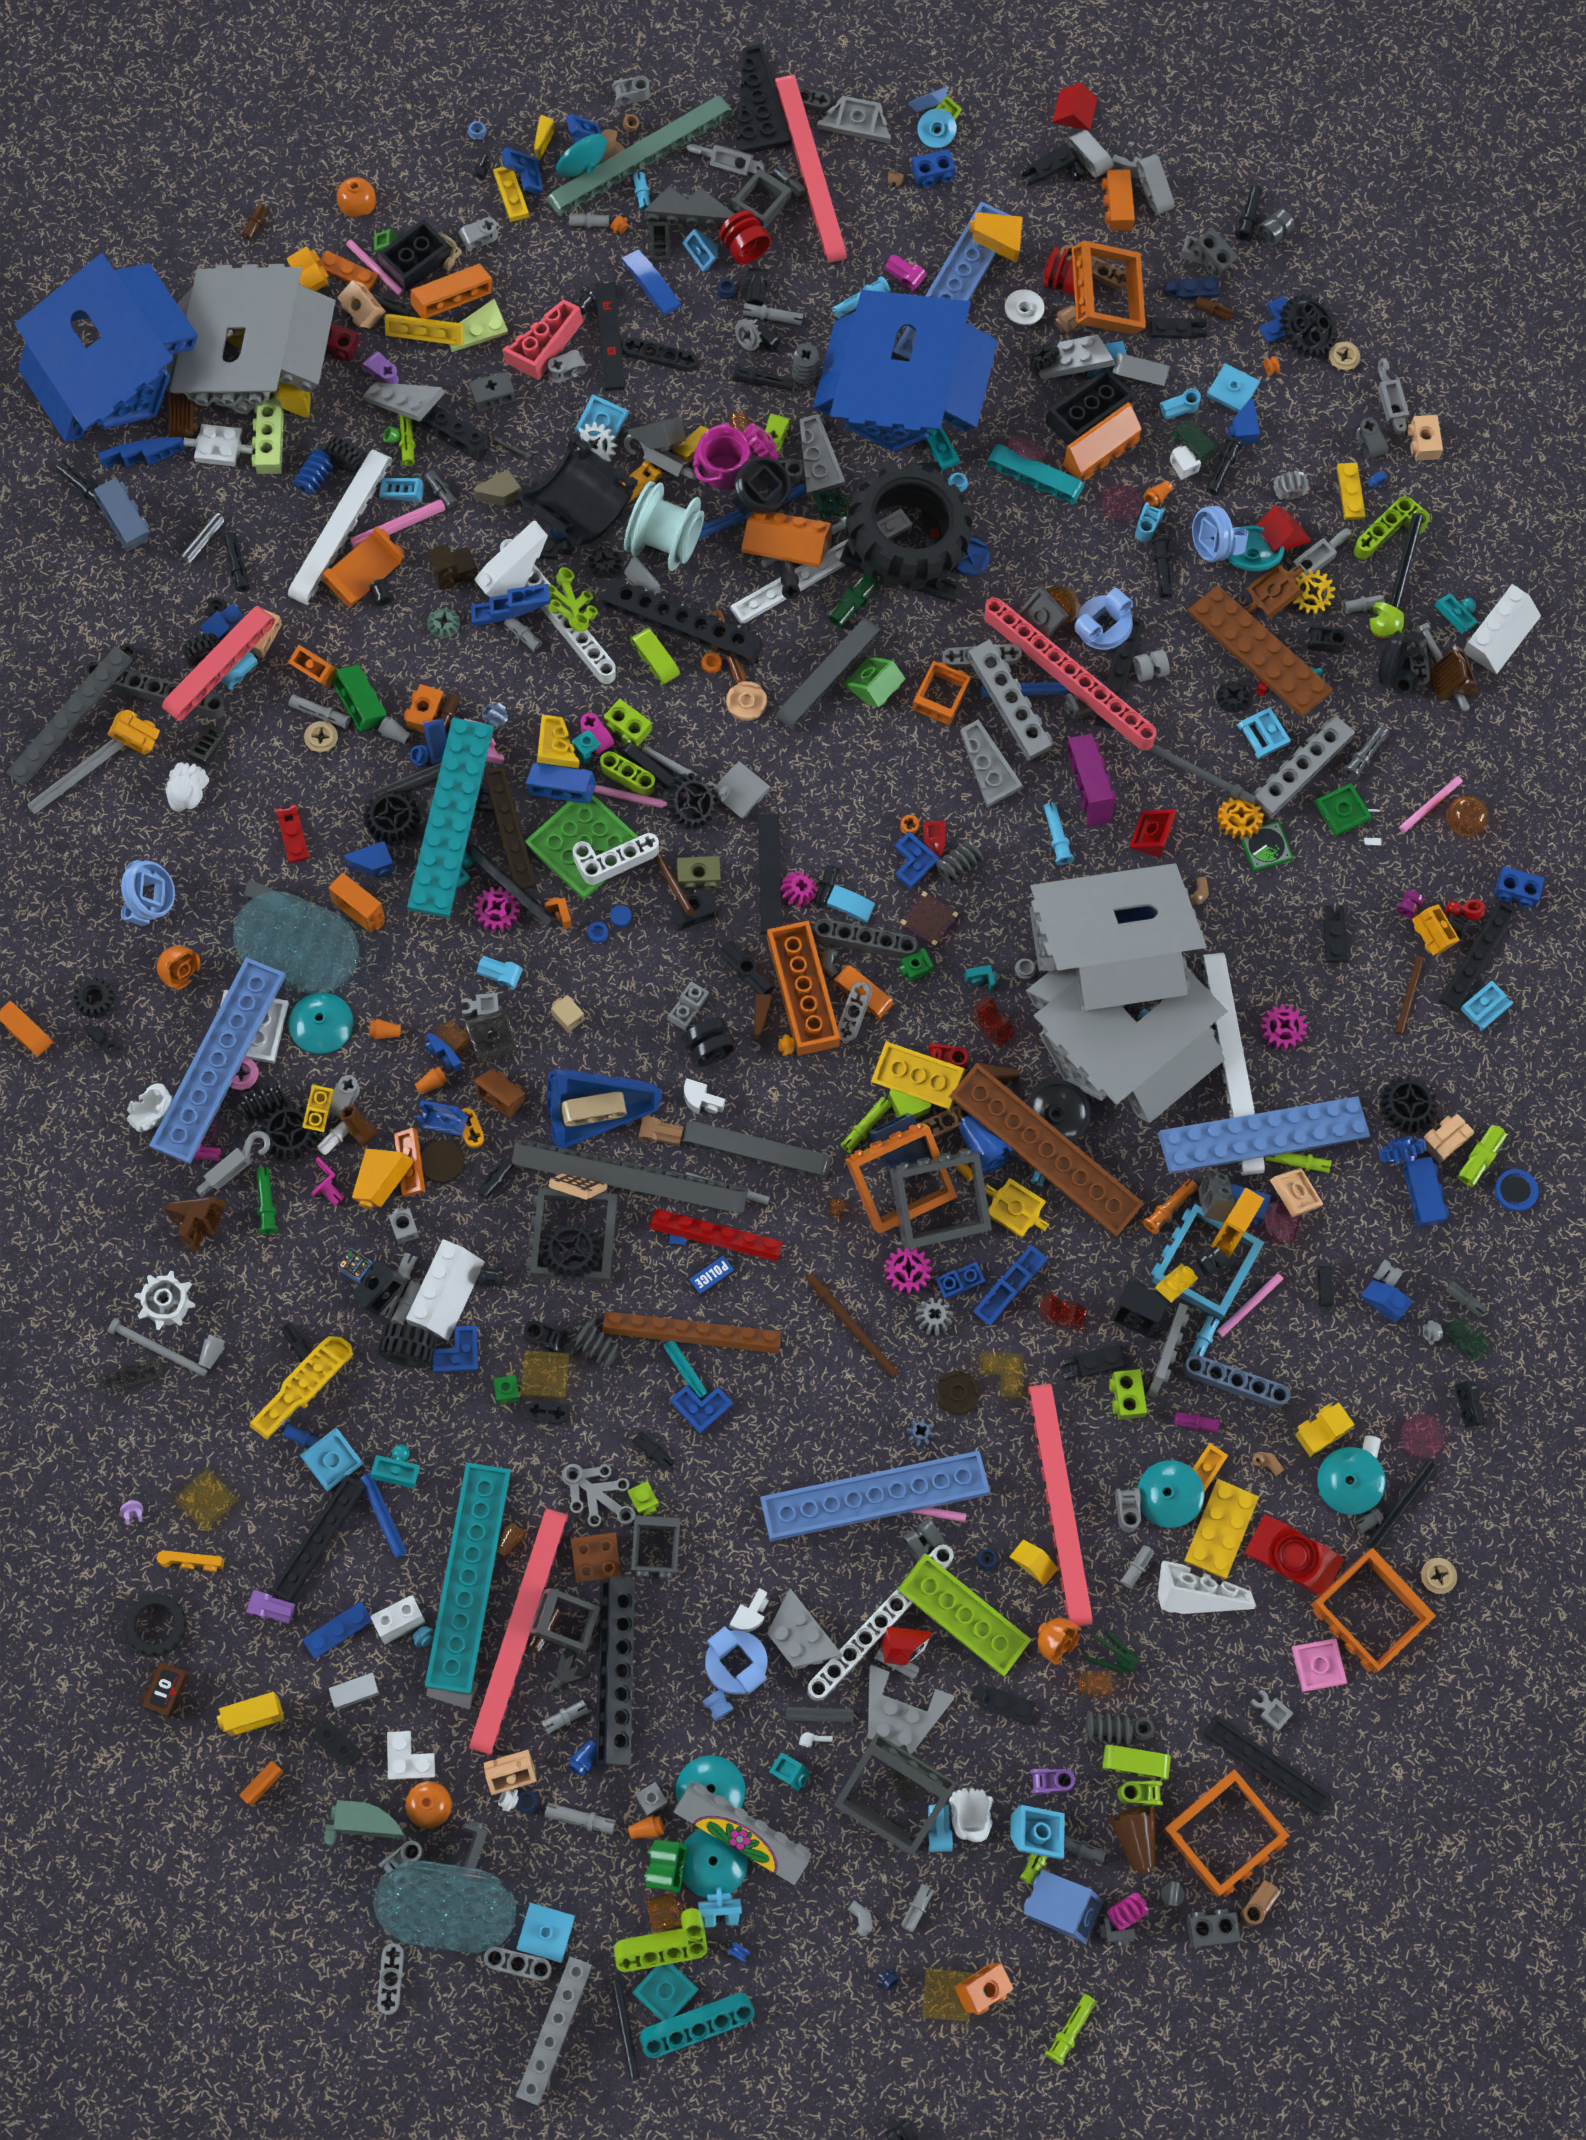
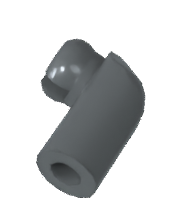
[820,947,839,980]

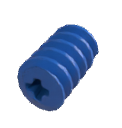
[292,449,333,495]

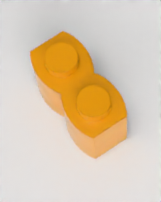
[287,246,329,291]

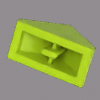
[888,1089,932,1119]

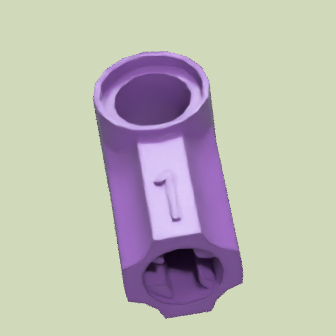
[246,1590,295,1624]

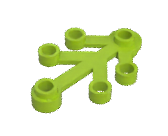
[547,567,598,632]

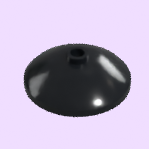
[1027,1080,1091,1142]

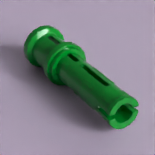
[255,1167,278,1235]

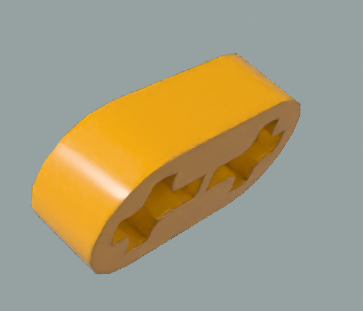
[462,1108,484,1149]

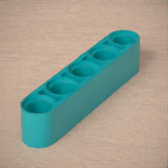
[986,444,1084,505]
[639,1993,755,2058]

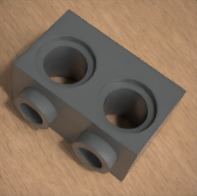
[1190,227,1239,277]
[1198,1171,1235,1223]
[1187,1909,1241,1948]

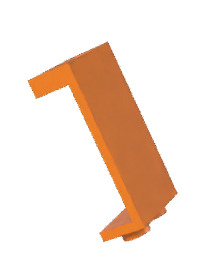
[321,526,405,608]

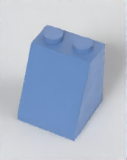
[1024,1870,1104,1945]

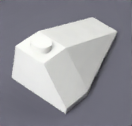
[474,521,548,597]
[1158,1561,1256,1614]

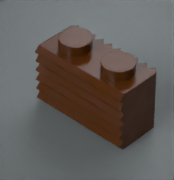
[168,394,199,439]

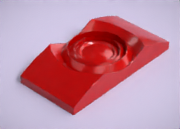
[1244,1514,1344,1596]

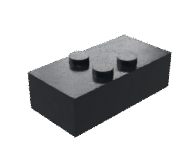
[1045,368,1134,445]

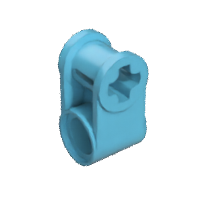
[1135,502,1165,543]

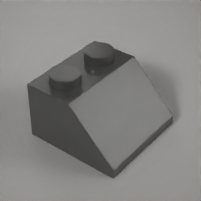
[628,416,686,452]

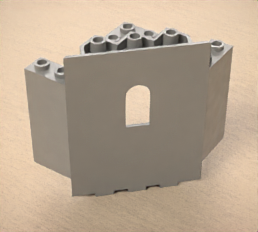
[165,264,336,415]
[1029,863,1207,1011]
[1026,967,1228,1123]

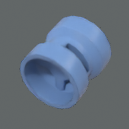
[702,1689,734,1721]

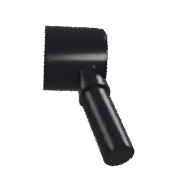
[474,154,488,180]

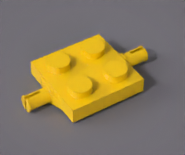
[985,1178,1050,1238]

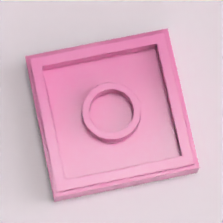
[1292,1638,1347,1692]

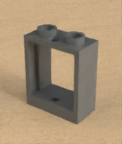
[732,169,792,229]
[631,1515,680,1579]
[530,1588,601,1652]

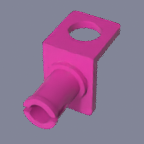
[311,1157,345,1207]

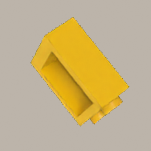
[217,1692,285,1737]

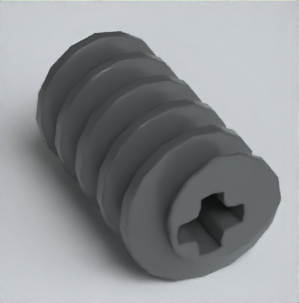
[792,343,819,385]
[936,841,984,884]
[575,1321,624,1369]
[1085,1711,1134,1746]

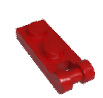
[276,804,310,864]

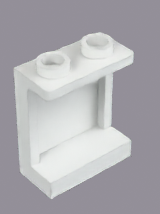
[371,1596,426,1645]

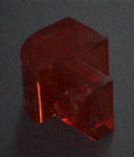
[972,995,1016,1047]
[1039,1293,1087,1330]

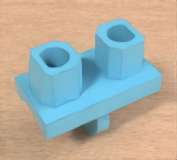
[698,1887,742,1927]

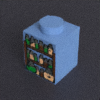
[338,1248,374,1284]

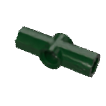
[828,573,880,628]

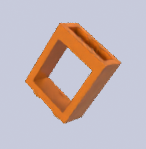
[912,661,971,726]
[328,872,385,933]

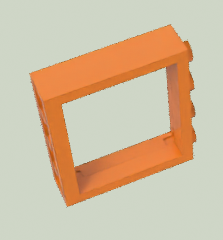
[1072,240,1146,334]
[845,1123,957,1234]
[1311,1548,1436,1673]
[1162,1769,1290,1897]

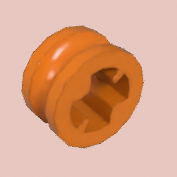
[1264,356,1280,376]
[900,815,919,835]

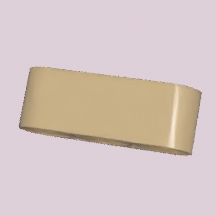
[561,1092,627,1127]

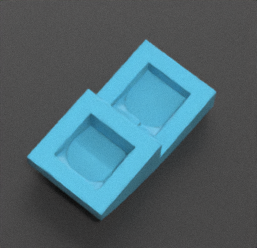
[827,885,875,923]

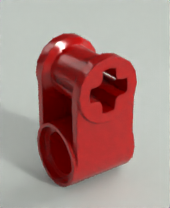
[928,1044,968,1069]

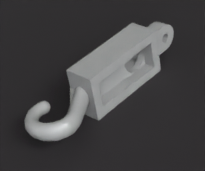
[687,144,765,176]
[1377,358,1409,434]
[624,434,697,480]
[1289,528,1352,579]
[196,1131,270,1196]

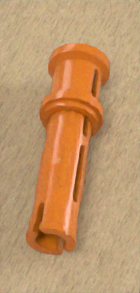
[1143,1179,1198,1235]

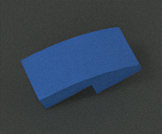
[425,1033,462,1073]
[936,1262,986,1299]

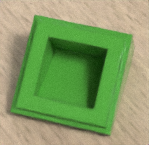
[374,229,398,252]

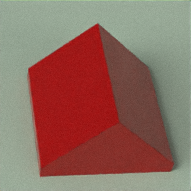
[1052,82,1098,131]
[1255,505,1311,554]
[1130,809,1177,858]

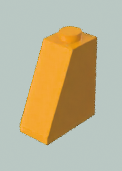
[969,212,1023,262]
[352,1149,414,1209]
[1211,1188,1265,1258]

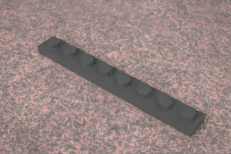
[6,645,133,787]

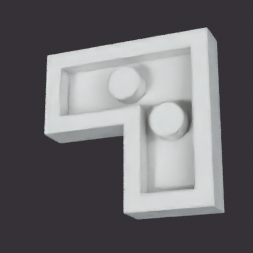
[387,1731,435,1780]

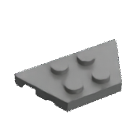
[817,96,891,144]
[1039,334,1115,379]
[767,1589,843,1670]

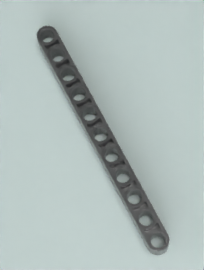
[512,1139,748,1213]

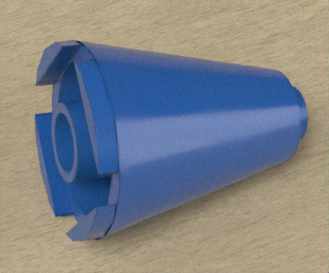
[959,1115,1015,1176]

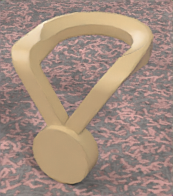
[440,233,462,271]

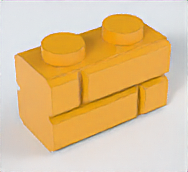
[108,710,160,755]
[1412,904,1460,956]

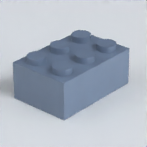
[94,478,150,552]

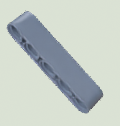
[1183,1355,1290,1408]

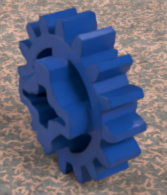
[1378,1136,1427,1164]

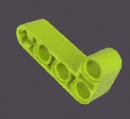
[1353,496,1430,560]
[614,1908,707,1972]

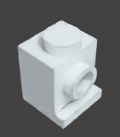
[1169,446,1201,480]

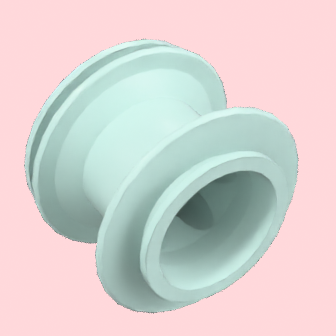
[624,481,704,571]

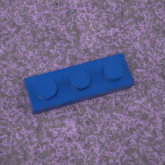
[302,1601,373,1659]

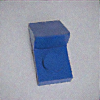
[566,114,601,143]
[200,603,244,640]

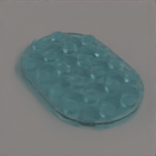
[233,891,359,994]
[374,1861,516,1953]

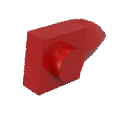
[923,821,946,858]

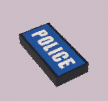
[687,1254,736,1297]

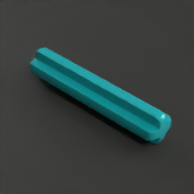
[664,1341,708,1399]

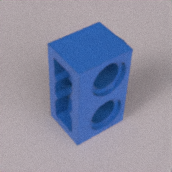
[911,149,956,187]
[1494,866,1545,908]

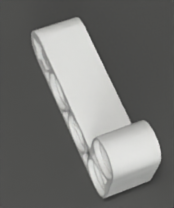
[573,833,659,885]

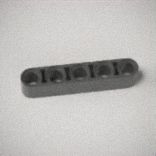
[814,919,917,959]

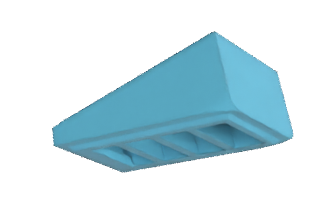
[379,478,425,503]

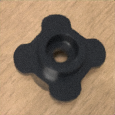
[205,597,227,617]

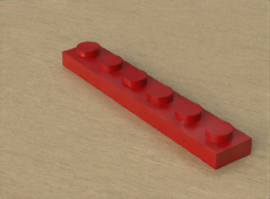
[650,1209,783,1262]

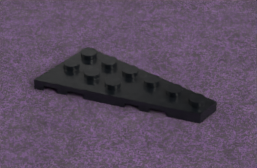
[735,44,792,153]

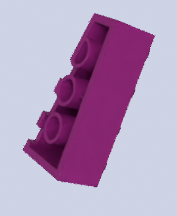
[1067,734,1116,827]

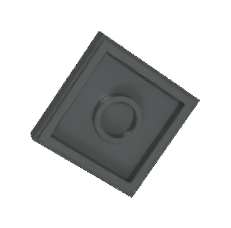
[1017,587,1069,639]

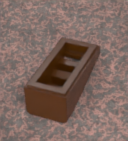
[753,994,773,1041]
[974,1063,1019,1083]

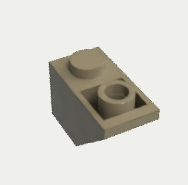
[473,469,521,506]

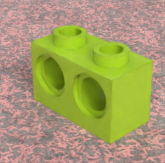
[604,698,652,748]
[1109,1369,1147,1420]

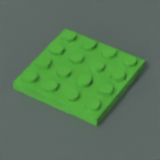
[525,795,640,900]

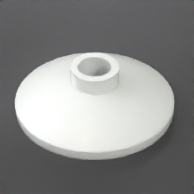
[1005,290,1044,325]

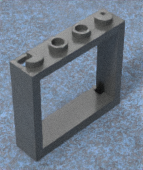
[890,1149,992,1249]
[526,1188,618,1284]
[834,1733,957,1856]

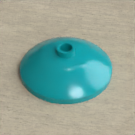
[556,134,607,178]
[1227,526,1284,571]
[288,993,354,1054]
[1317,1447,1386,1515]
[1137,1460,1204,1528]
[676,1755,745,1808]
[682,1829,748,1898]

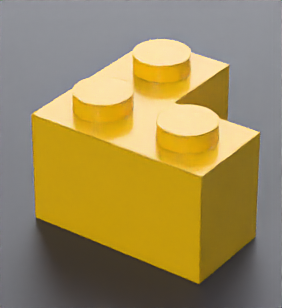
[1295,1403,1355,1457]

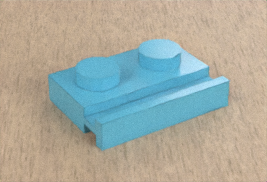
[1460,981,1514,1031]

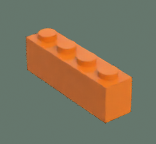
[411,263,492,319]

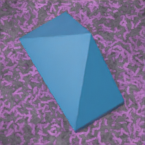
[682,229,718,272]

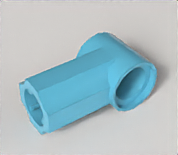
[1160,388,1201,420]
[221,651,258,690]
[477,956,523,990]
[928,1804,953,1852]

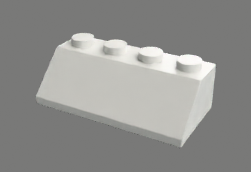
[1464,584,1541,675]
[406,1239,485,1341]

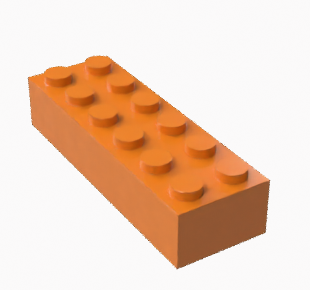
[767,920,840,1056]

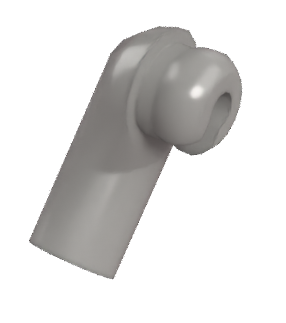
[848,1900,873,1936]

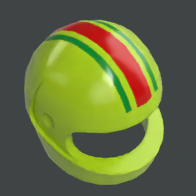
[1370,602,1404,641]

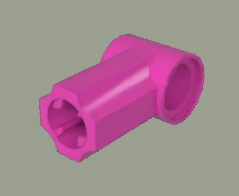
[885,255,926,291]

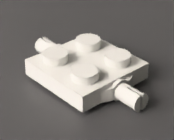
[183,424,253,467]

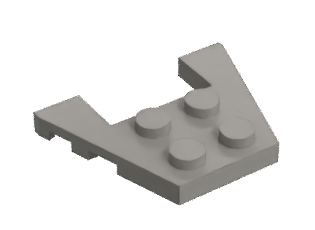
[868,1665,955,1754]

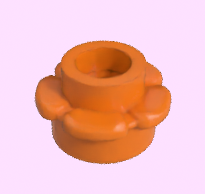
[610,215,628,234]

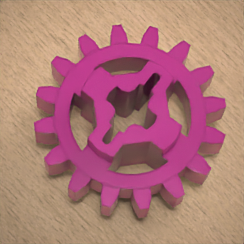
[743,423,779,460]
[474,886,520,933]
[1260,1004,1308,1051]
[884,1248,932,1295]

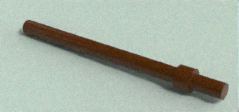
[806,1273,899,1378]

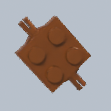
[1244,563,1304,619]

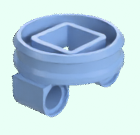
[1192,506,1249,562]
[1075,588,1133,650]
[121,860,175,926]
[705,1626,767,1694]

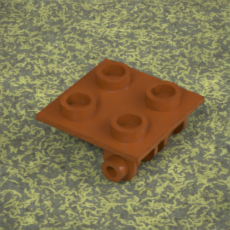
[571,1532,621,1583]

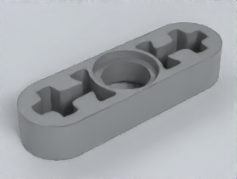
[837,982,872,1041]
[377,1943,404,2015]

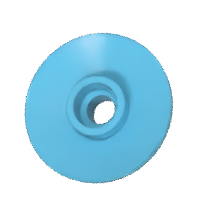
[918,109,956,148]

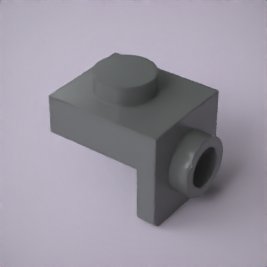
[1064,693,1096,721]
[1098,1918,1136,1947]

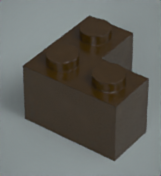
[428,544,478,589]

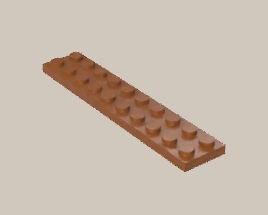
[948,1063,1144,1237]

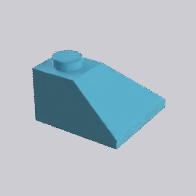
[1010,1805,1064,1859]

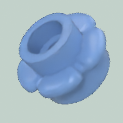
[468,121,487,140]

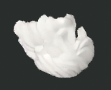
[165,763,209,812]
[127,1083,173,1132]
[949,1788,993,1842]

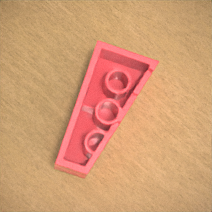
[502,299,583,380]

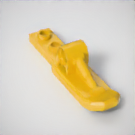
[250,1336,353,1440]

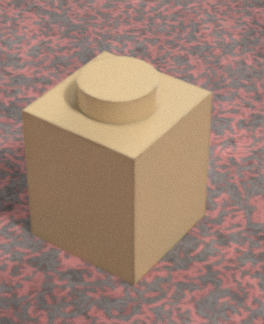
[551,995,585,1033]

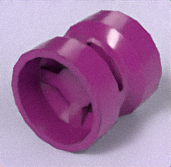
[1396,890,1425,919]

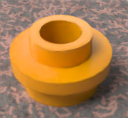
[778,1035,795,1056]

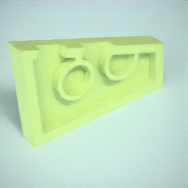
[449,299,508,352]

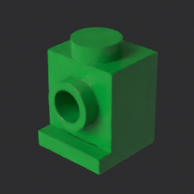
[898,948,933,982]

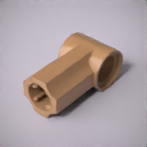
[638,1116,684,1146]
[1240,1880,1281,1927]

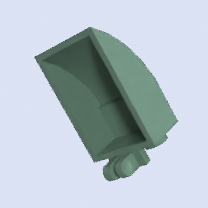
[324,1800,407,1846]

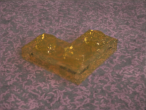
[978,1351,1024,1399]

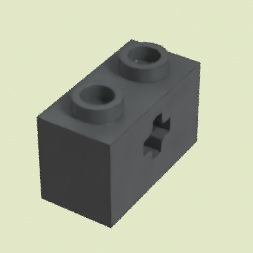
[469,371,516,412]

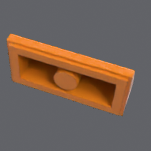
[239,1761,283,1806]

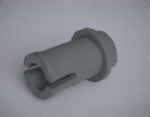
[1354,1508,1384,1534]

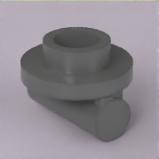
[1161,1881,1185,1907]

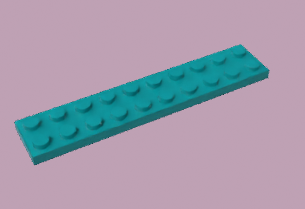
[407,717,494,919]
[425,1463,511,1695]

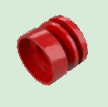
[719,210,771,264]
[1043,246,1081,297]

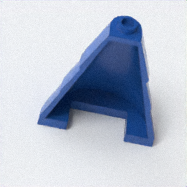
[546,1068,662,1148]

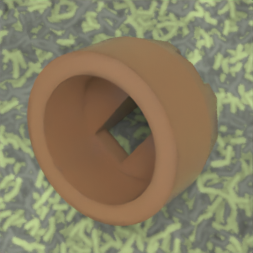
[623,114,639,132]
[888,172,904,187]

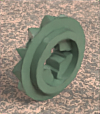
[427,606,460,638]

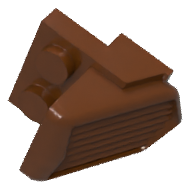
[1429,646,1479,700]
[165,1197,226,1254]

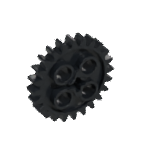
[1279,294,1338,359]

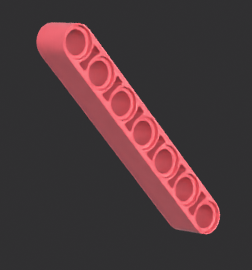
[162,606,275,721]

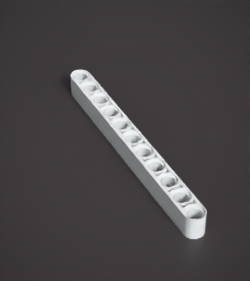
[1201,953,1265,1176]

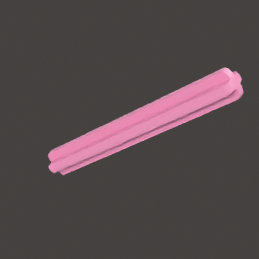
[350,499,445,548]

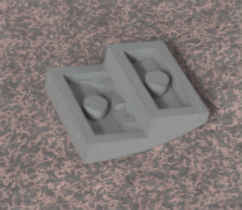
[711,761,771,819]

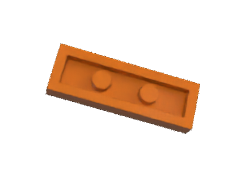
[318,250,379,291]
[394,1128,425,1197]

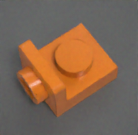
[544,897,572,930]

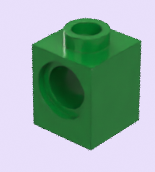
[493,1375,520,1406]

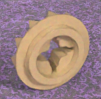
[1328,342,1360,372]
[304,721,338,753]
[1420,1558,1457,1594]

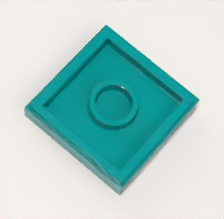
[632,1964,699,2021]

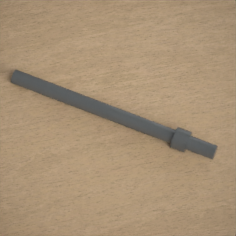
[1148,744,1257,805]

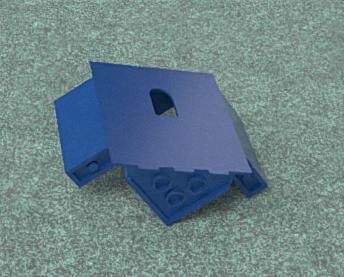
[14,253,198,442]
[813,290,998,452]

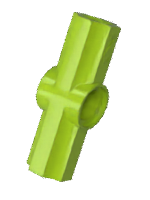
[1457,1125,1507,1187]

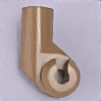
[1189,877,1209,905]
[1252,1452,1285,1476]

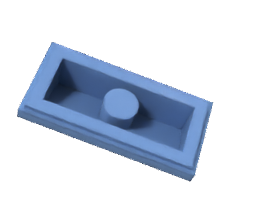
[908,86,949,112]

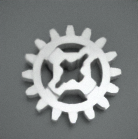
[577,422,617,462]

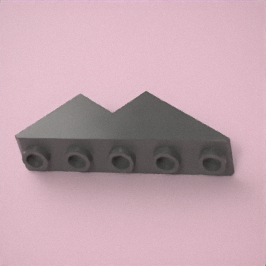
[645,186,734,229]

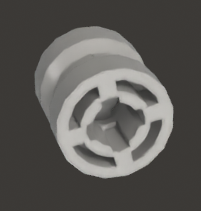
[1373,1259,1403,1287]

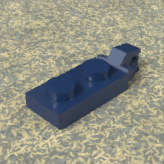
[1164,277,1220,300]

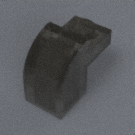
[885,1745,923,1804]

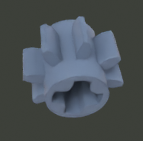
[482,702,508,728]
[906,1418,934,1447]

